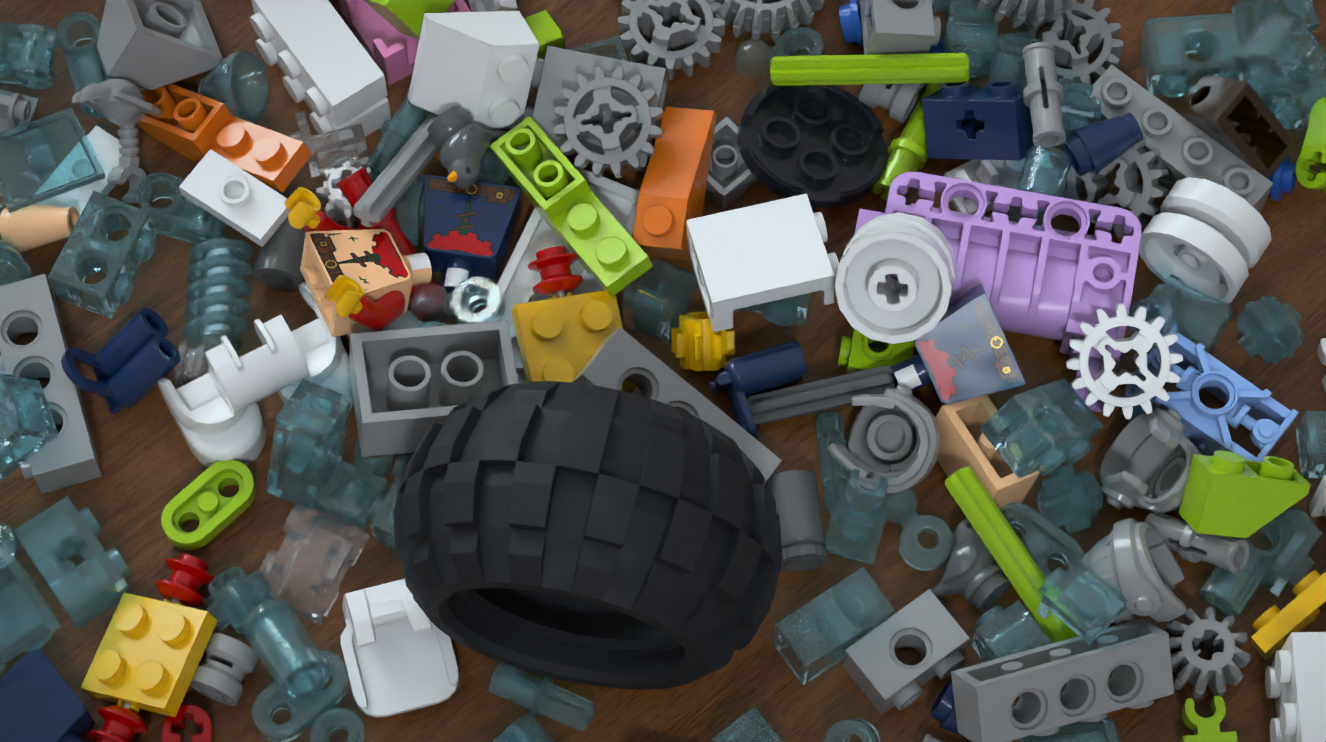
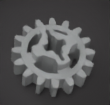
[618,0,725,80]
[1013,0,1124,98]
[553,66,664,178]
[1056,135,1169,238]

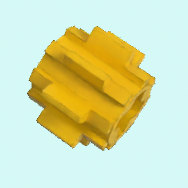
[671,311,735,371]

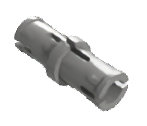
[1022,42,1066,148]
[1144,512,1250,573]

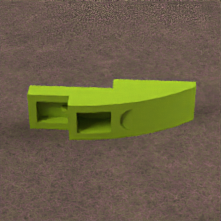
[489,116,653,297]

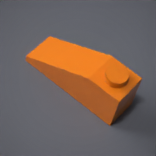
[632,107,717,261]

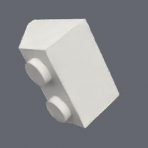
[408,11,540,130]

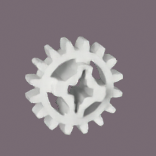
[1066,303,1183,419]

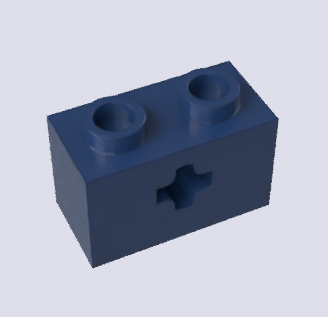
[922,80,1041,161]

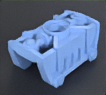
[1125,325,1299,462]

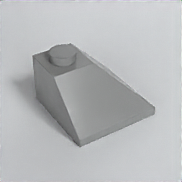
[97,0,223,90]

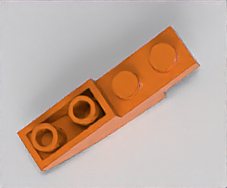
[135,84,312,193]

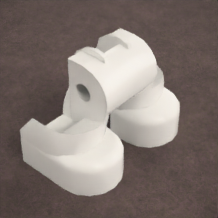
[157,302,354,467]

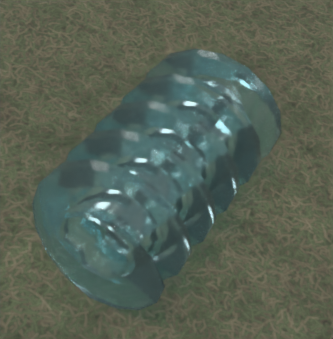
[182,238,254,351]

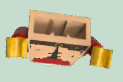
[285,187,432,337]

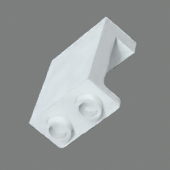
[686,194,839,332]

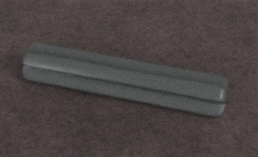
[747,365,897,426]

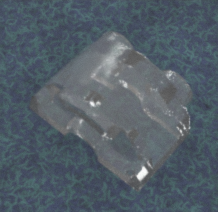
[259,504,371,625]

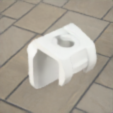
[340,578,459,718]

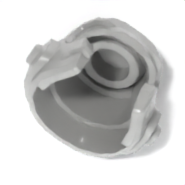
[827,385,941,494]
[1099,408,1202,514]
[1079,518,1187,625]

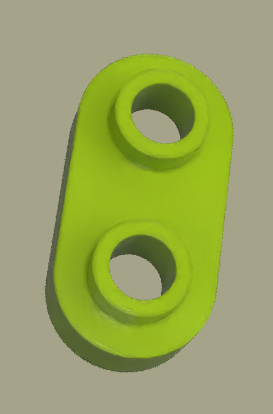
[161,459,256,550]

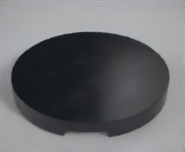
[738,84,887,208]

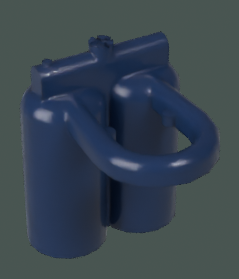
[61,308,181,414]
[709,340,807,440]

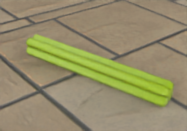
[770,53,970,86]
[945,466,1083,643]

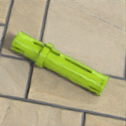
[873,83,941,201]

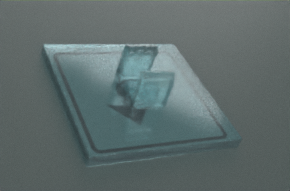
[0,107,106,213]

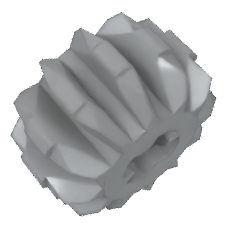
[1165,606,1251,699]

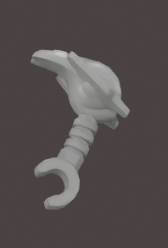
[72,78,161,203]

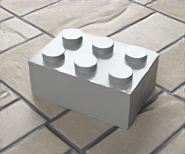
[349,320,519,457]

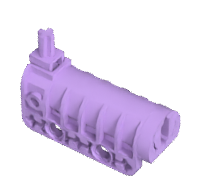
[855,172,1142,414]

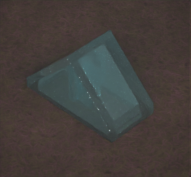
[623,257,699,345]

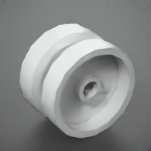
[1139,177,1272,305]
[834,212,957,344]

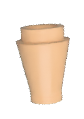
[0,201,81,252]

